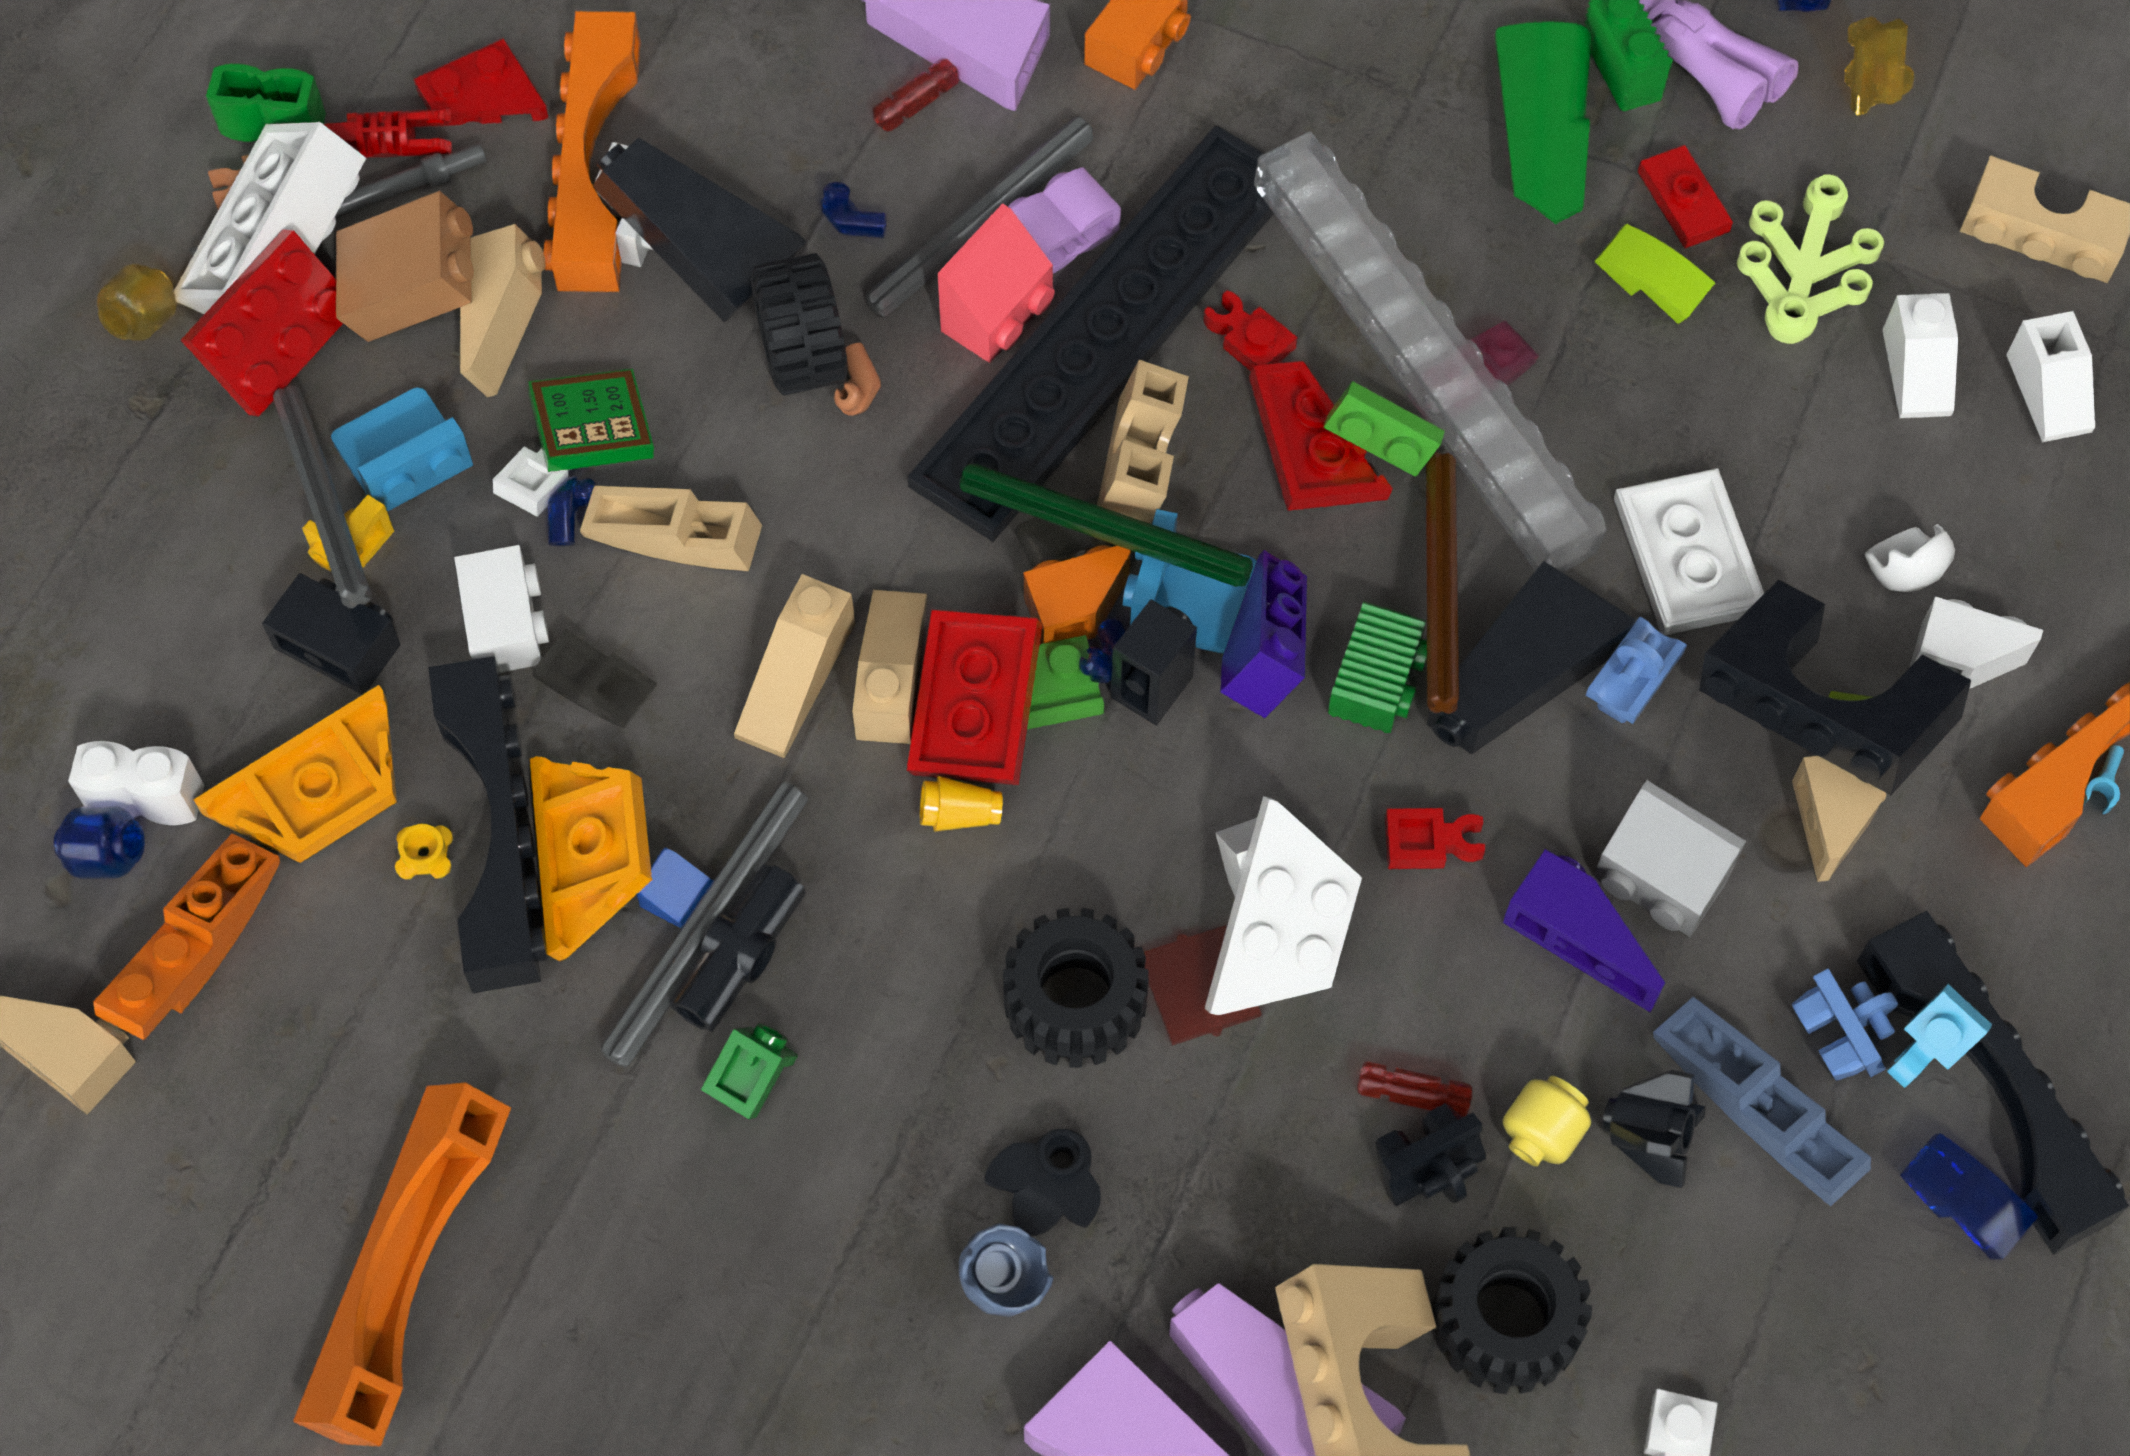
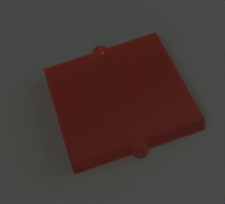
[1144,925,1261,1046]

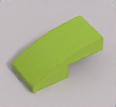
[1594,224,1715,324]

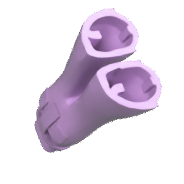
[1640,0,1798,129]

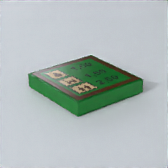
[528,368,654,472]

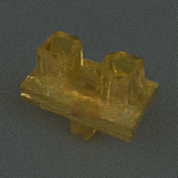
[1844,16,1914,116]

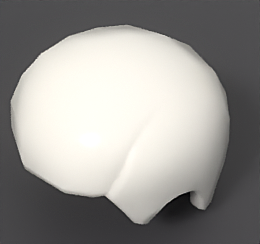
[1864,524,1955,592]

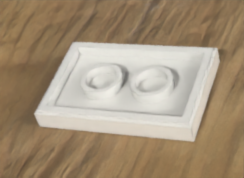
[1614,468,1764,635]

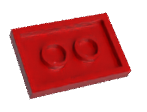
[181,229,343,417]
[907,610,1043,785]

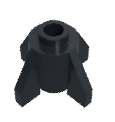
[1603,1070,1706,1188]

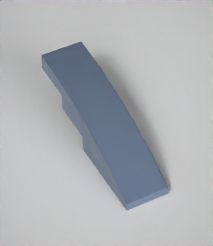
[1653,997,1871,1206]

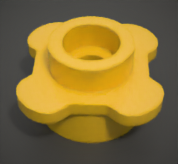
[395,824,453,879]

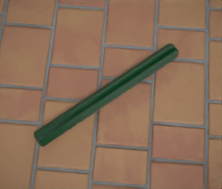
[959,464,1253,587]

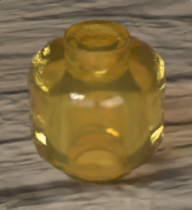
[97,263,177,342]

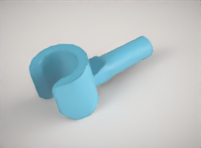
[2083,745,2124,814]

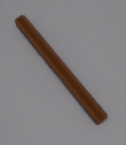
[1426,452,1459,714]

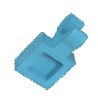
[1887,984,1992,1088]

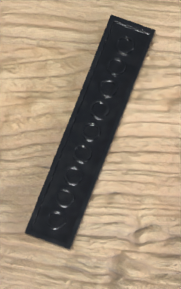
[907,125,1299,542]

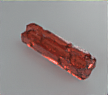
[872,58,959,132]
[1357,1061,1473,1117]

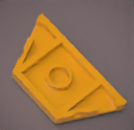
[193,685,397,863]
[530,756,652,961]

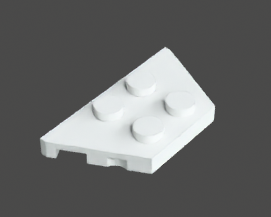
[1204,796,1362,1015]

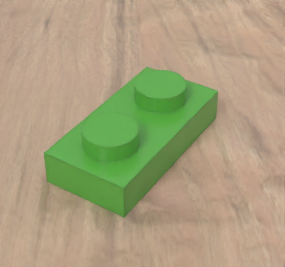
[1324,381,1445,477]

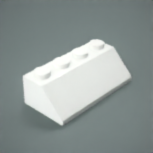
[171,122,366,314]

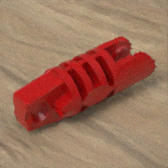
[323,109,452,158]

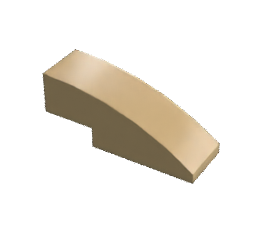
[580,486,762,571]

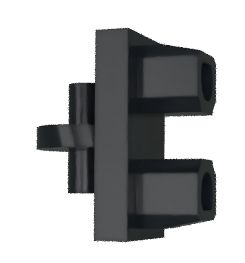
[1375,1103,1486,1207]

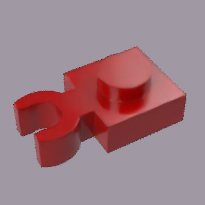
[1203,290,1297,371]
[1385,808,1485,869]

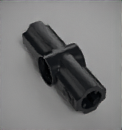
[670,864,806,1032]

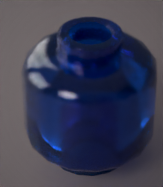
[54,805,145,880]

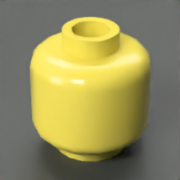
[1503,1076,1591,1167]

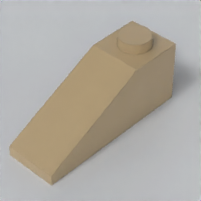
[460,224,545,397]
[734,574,855,758]
[852,590,927,744]
[0,996,136,1115]

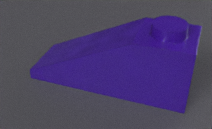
[1503,849,1665,1012]

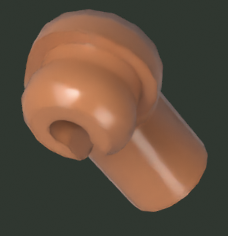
[834,343,881,415]

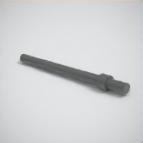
[189,143,487,257]

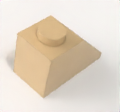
[1792,756,1886,882]

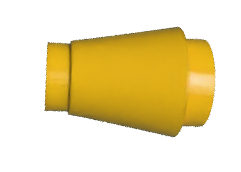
[919,776,1003,832]

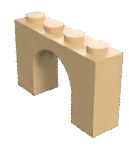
[1275,1264,1470,1456]

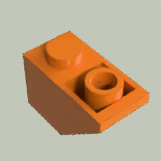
[1084,0,1191,90]
[1023,545,1131,644]

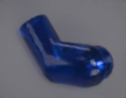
[820,182,887,239]
[548,476,596,546]
[1079,619,1126,683]

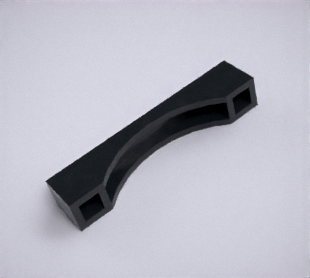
[428,656,548,993]
[1857,911,2129,1255]

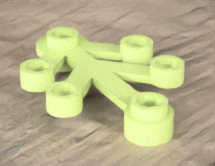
[1737,175,1884,344]

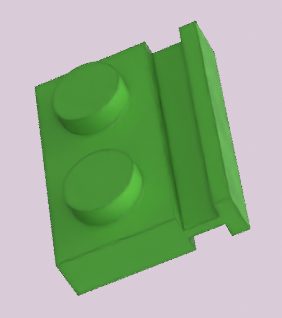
[1027,635,1104,730]

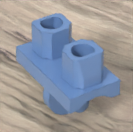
[1586,617,1687,724]
[1791,968,1898,1081]

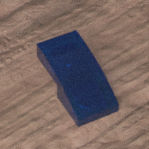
[1900,1133,2038,1260]

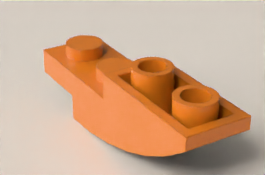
[93,833,280,1040]

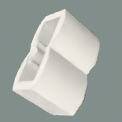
[68,741,204,825]

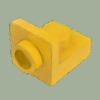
[302,494,394,571]

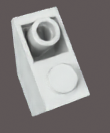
[2006,311,2095,442]
[1909,597,2043,689]

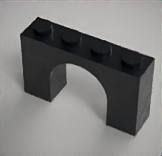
[1699,580,1972,795]

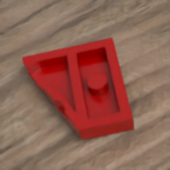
[413,39,549,126]

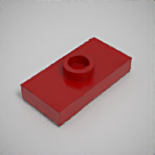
[1637,145,1733,249]

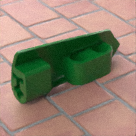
[1495,22,1591,225]

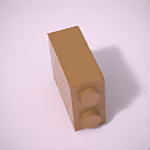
[336,191,474,342]

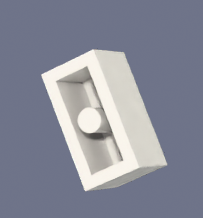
[454,545,549,673]

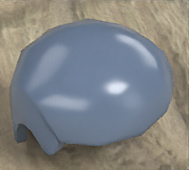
[959,1223,1053,1317]

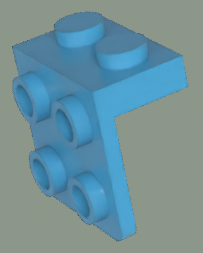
[331,388,473,512]
[1122,509,1257,654]

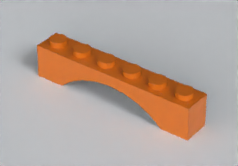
[543,11,641,292]
[1979,682,2130,867]
[293,1082,511,1447]

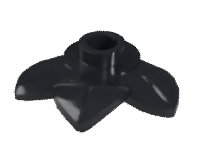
[984,1129,1101,1237]

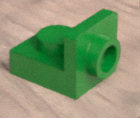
[701,1023,798,1119]

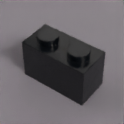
[262,573,401,695]
[1111,599,1197,726]

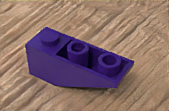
[1220,550,1307,718]

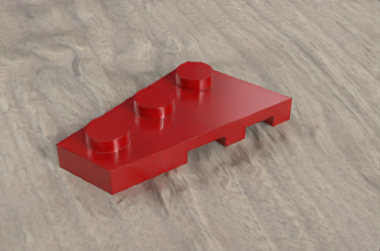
[1249,361,1393,511]

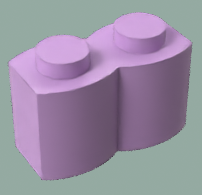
[1008,167,1121,274]

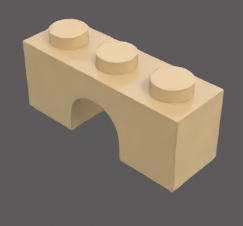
[1960,156,2130,283]
[1097,360,1189,524]

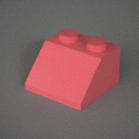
[937,203,1055,363]

